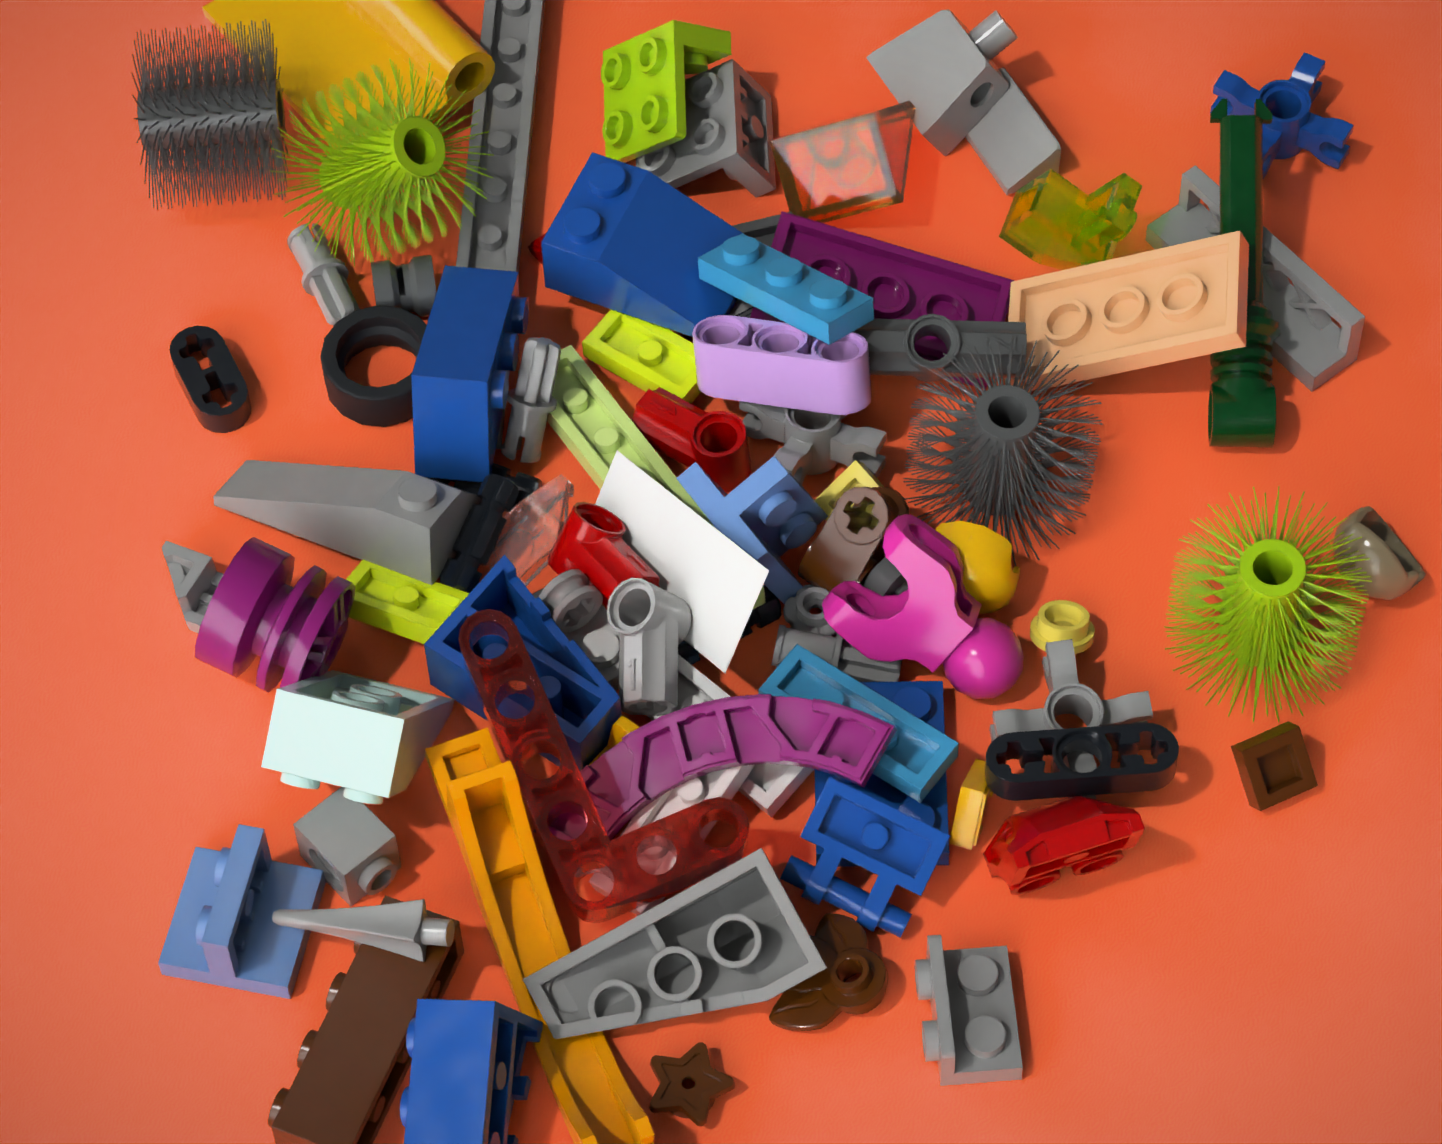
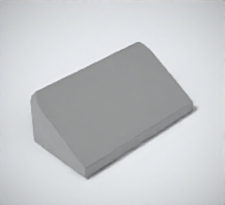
[965,67,1062,196]

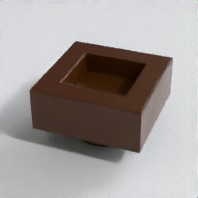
[1231,721,1318,811]

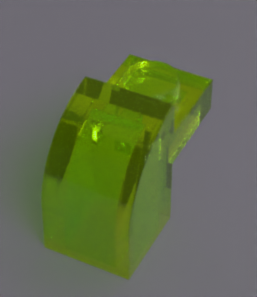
[999,168,1142,270]

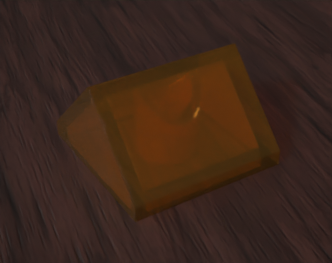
[770,100,915,223]

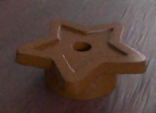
[649,1042,735,1126]

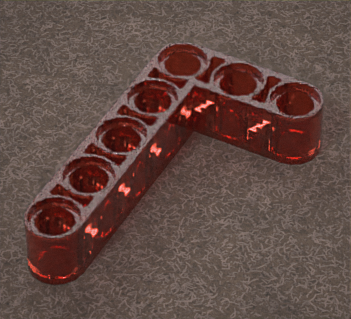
[458,609,750,923]

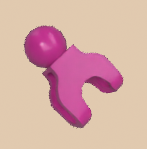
[822,514,1024,699]

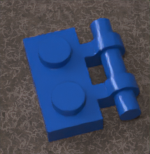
[780,777,950,938]

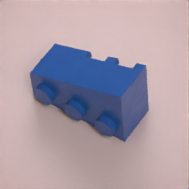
[411,265,529,482]
[424,554,622,776]
[400,999,544,1144]

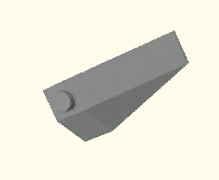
[213,460,482,585]
[523,848,827,1039]

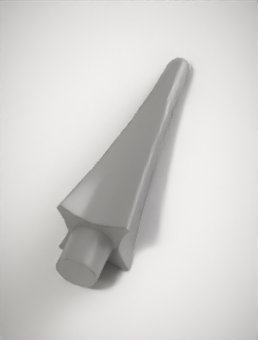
[272,899,455,962]

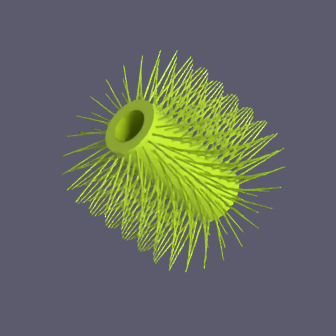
[270,58,494,266]
[1164,486,1372,722]

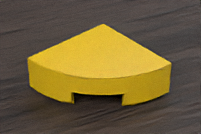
[949,759,994,850]

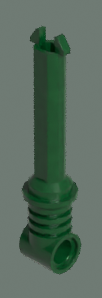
[1208,99,1281,448]

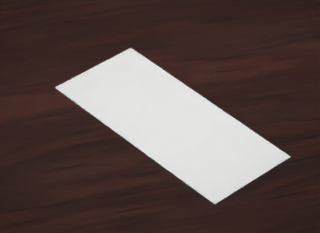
[595,450,769,674]

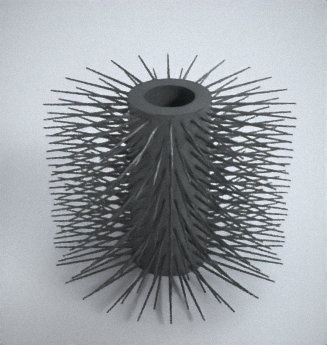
[131,19,289,211]
[903,335,1103,566]

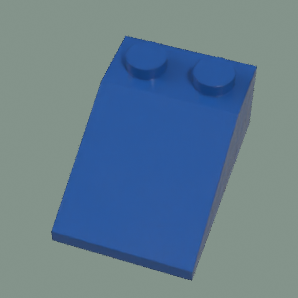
[541,152,744,337]

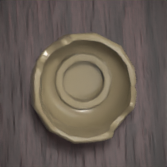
[1333,506,1426,600]

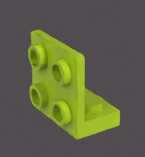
[601,20,732,163]

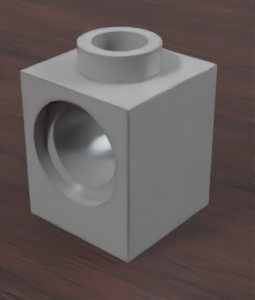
[293,787,402,907]

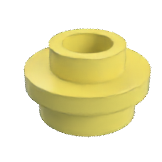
[1030,600,1095,655]

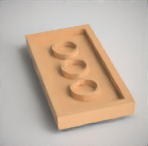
[1004,231,1249,392]

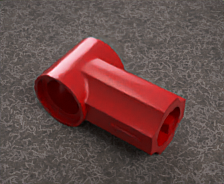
[631,387,751,492]
[547,502,661,607]

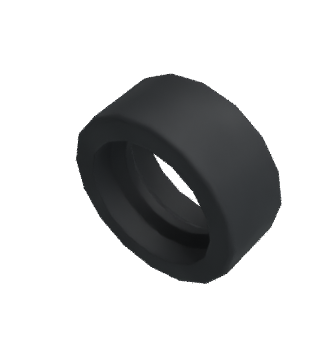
[320,305,427,427]

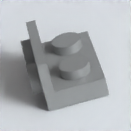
[914,935,1023,1086]

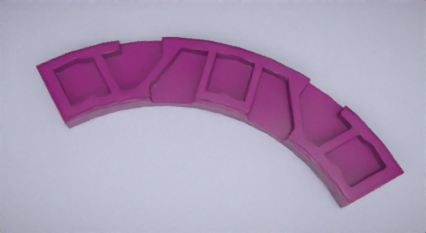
[533,694,897,866]

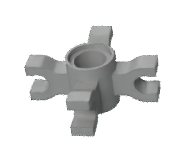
[739,401,887,485]
[989,639,1153,799]

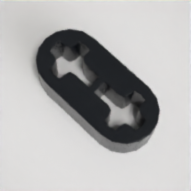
[169,326,252,433]

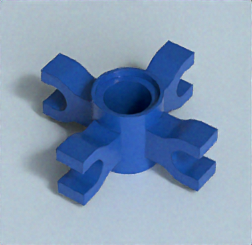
[1210,52,1354,179]

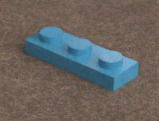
[698,233,874,345]
[758,644,959,803]

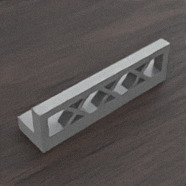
[1145,165,1365,392]

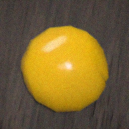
[935,521,1020,614]

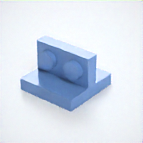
[676,456,828,605]
[158,824,326,999]

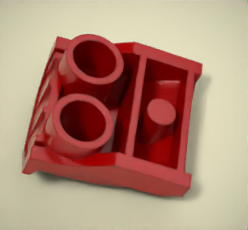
[983,796,1145,895]

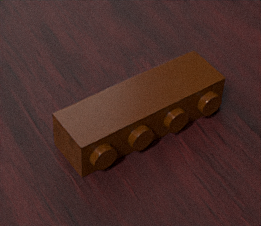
[268,895,464,1144]

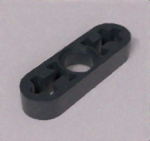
[985,723,1179,801]

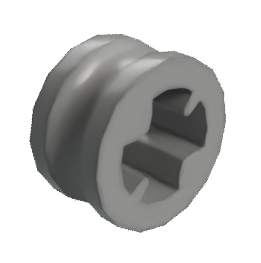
[539,569,603,633]

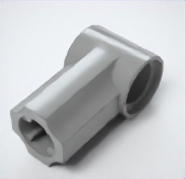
[607,578,692,717]

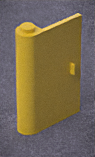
[202,0,495,149]

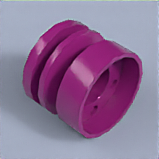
[195,537,356,693]

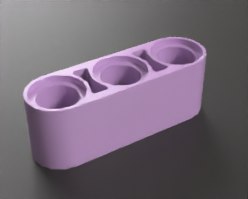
[692,315,872,415]

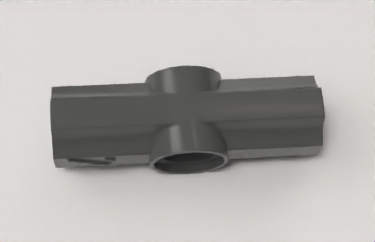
[853,314,1027,382]

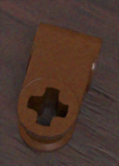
[798,487,909,592]

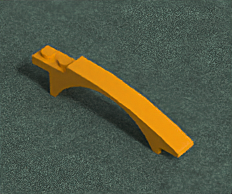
[425,727,655,1144]

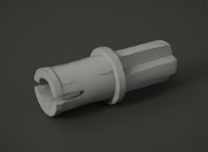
[287,223,360,326]
[501,337,561,463]
[771,624,903,682]

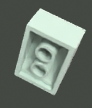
[261,670,454,804]

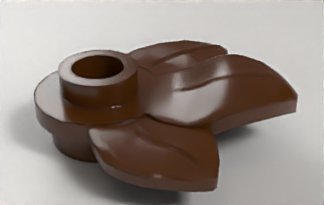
[769,913,888,1031]

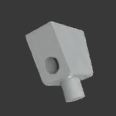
[866,9,1018,156]

